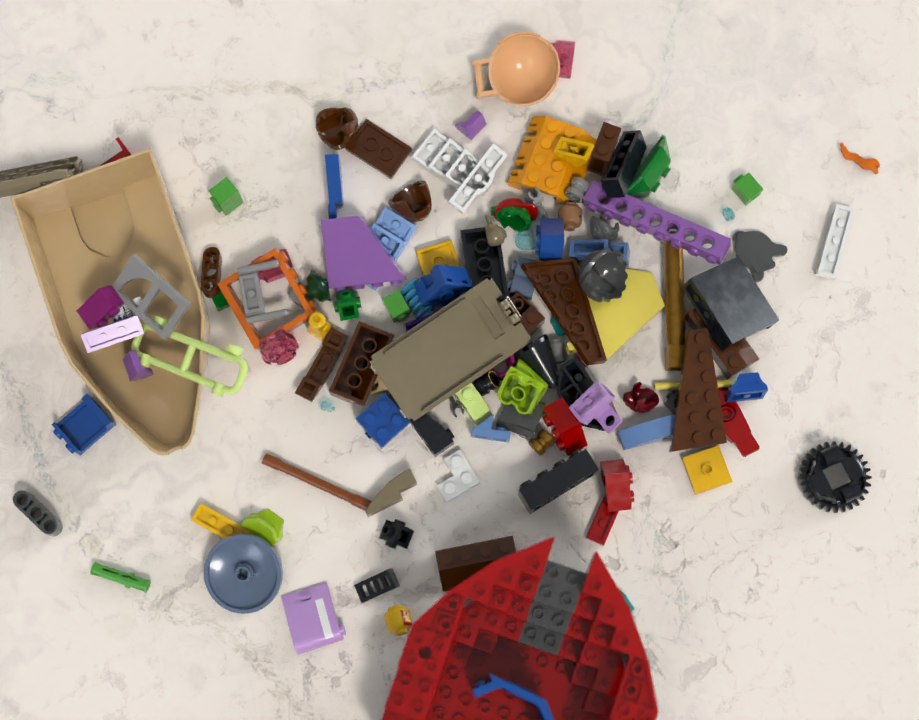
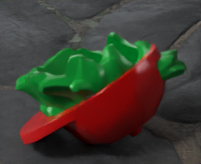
[491,198,538,232]

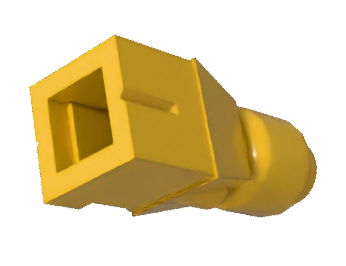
[307,312,334,342]

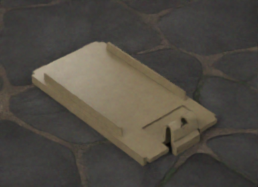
[0,156,83,198]
[369,278,531,421]

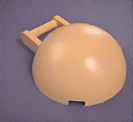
[471,31,560,106]

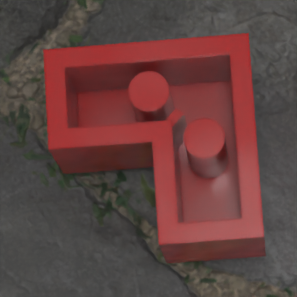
[542,397,588,456]
[600,459,634,512]

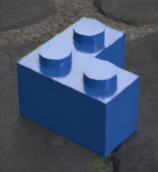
[535,218,564,261]

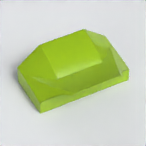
[241,509,284,547]

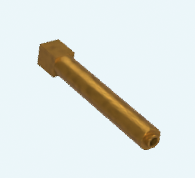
[664,231,686,371]

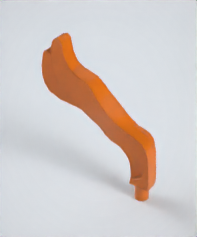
[840,142,880,174]

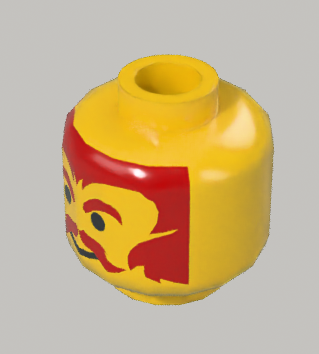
[384,605,412,636]

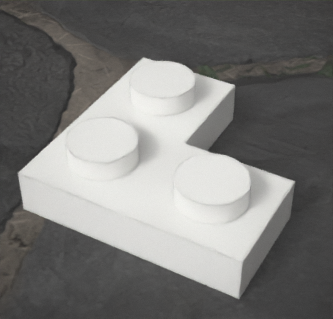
[437,449,480,503]

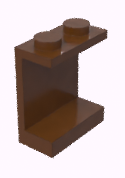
[587,122,621,176]

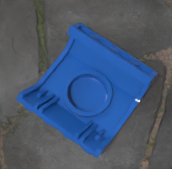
[472,673,554,720]

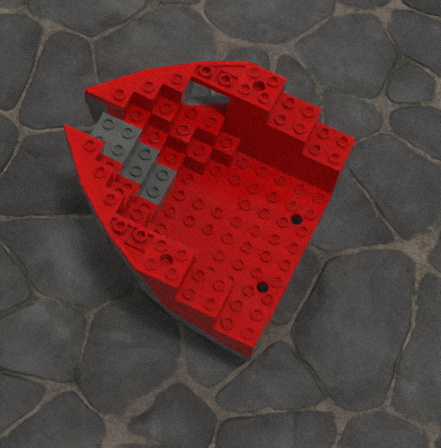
[381,537,658,720]

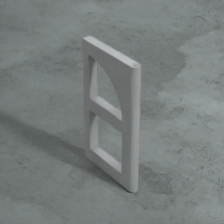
[113,254,191,340]

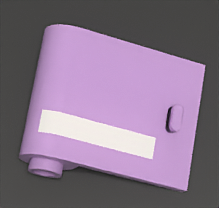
[281,582,346,655]

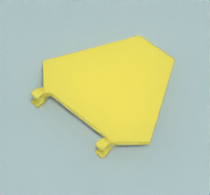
[566,261,665,360]

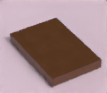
[345,119,412,179]

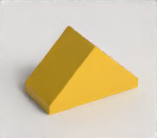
[553,136,595,168]

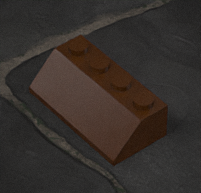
[685,308,759,380]
[329,321,395,406]
[435,536,516,592]

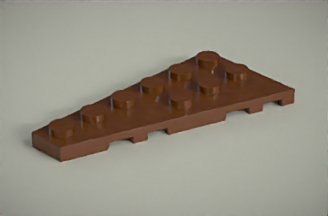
[521,258,607,366]
[669,328,727,452]

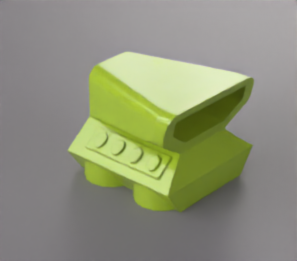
[497,359,548,415]

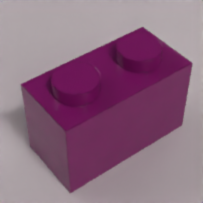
[77,285,125,330]

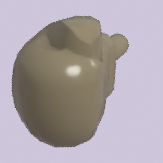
[485,215,507,246]

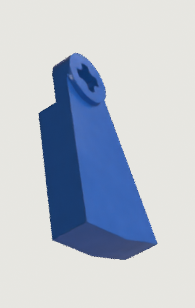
[325,154,344,219]

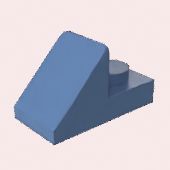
[471,414,511,443]

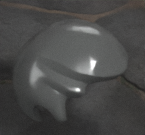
[579,248,628,303]

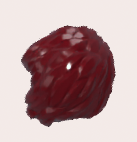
[623,382,659,413]

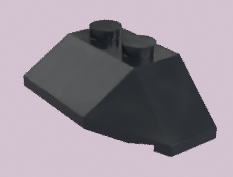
[557,356,617,431]

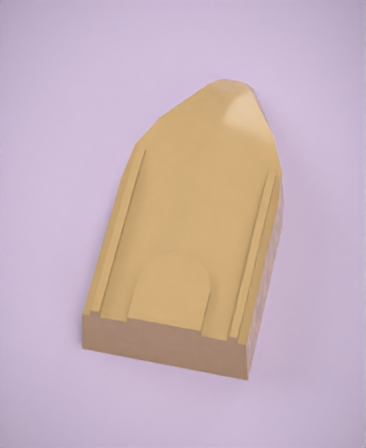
[10,148,210,455]

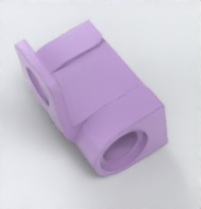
[569,381,622,433]

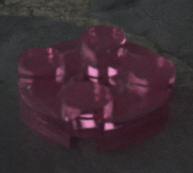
[259,329,299,365]

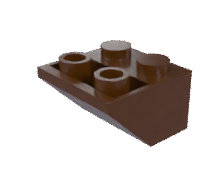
[508,292,545,337]

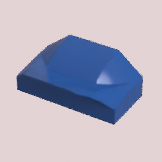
[724,372,768,403]

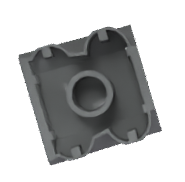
[496,402,546,439]

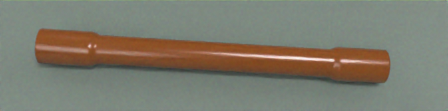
[262,453,371,511]

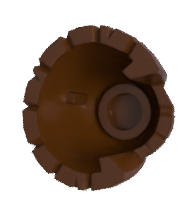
[315,107,358,150]
[388,180,432,222]

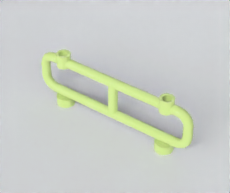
[131,315,248,397]

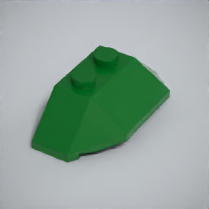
[627,134,671,198]

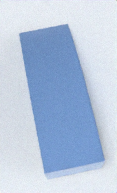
[569,239,630,267]
[617,414,676,450]

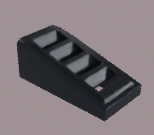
[354,568,400,603]

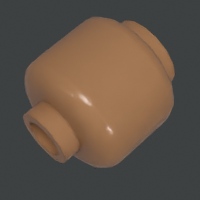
[558,202,583,232]

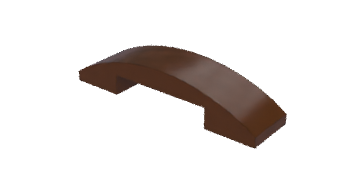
[295,327,348,402]

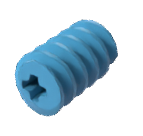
[400,278,438,319]

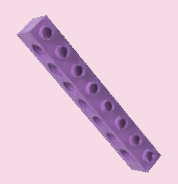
[583,180,731,265]

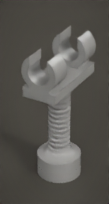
[525,187,549,218]

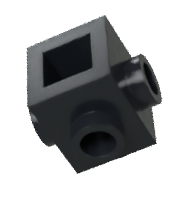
[379,519,414,549]

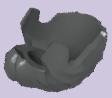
[589,216,620,242]

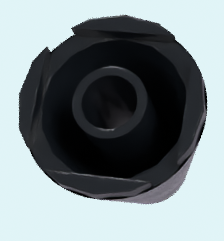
[514,334,559,389]

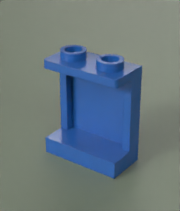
[51,394,116,455]

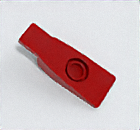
[718,387,760,457]

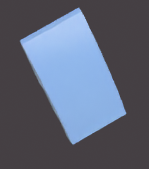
[367,207,418,291]

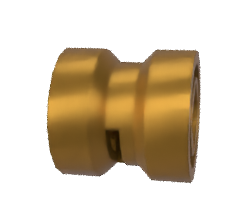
[528,429,555,456]

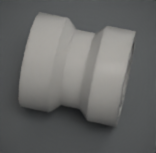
[565,177,590,203]

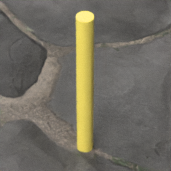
[654,380,732,390]

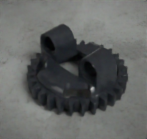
[798,441,872,513]

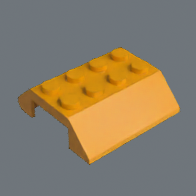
[507,116,596,205]

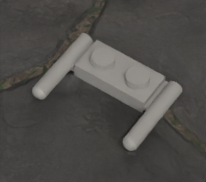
[237,260,288,324]

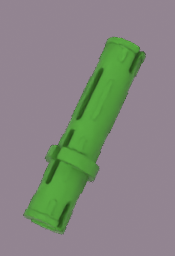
[90,562,151,593]

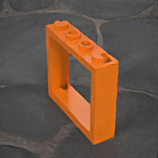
[217,248,317,350]

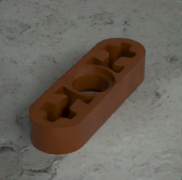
[201,247,222,298]

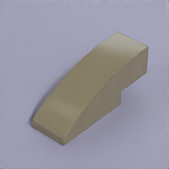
[365,469,417,517]

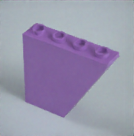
[321,216,407,292]

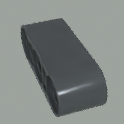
[13,490,63,536]

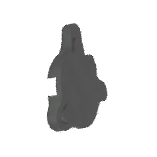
[733,231,788,282]

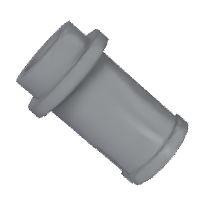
[550,338,566,364]

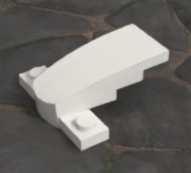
[411,128,508,214]

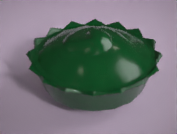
[305,269,331,302]

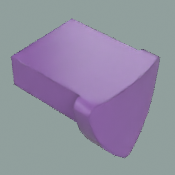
[454,110,487,140]
[123,350,153,382]

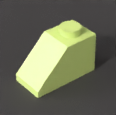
[455,383,493,426]

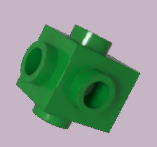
[333,290,362,321]

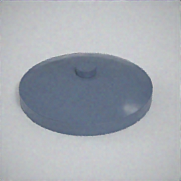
[204,534,283,614]

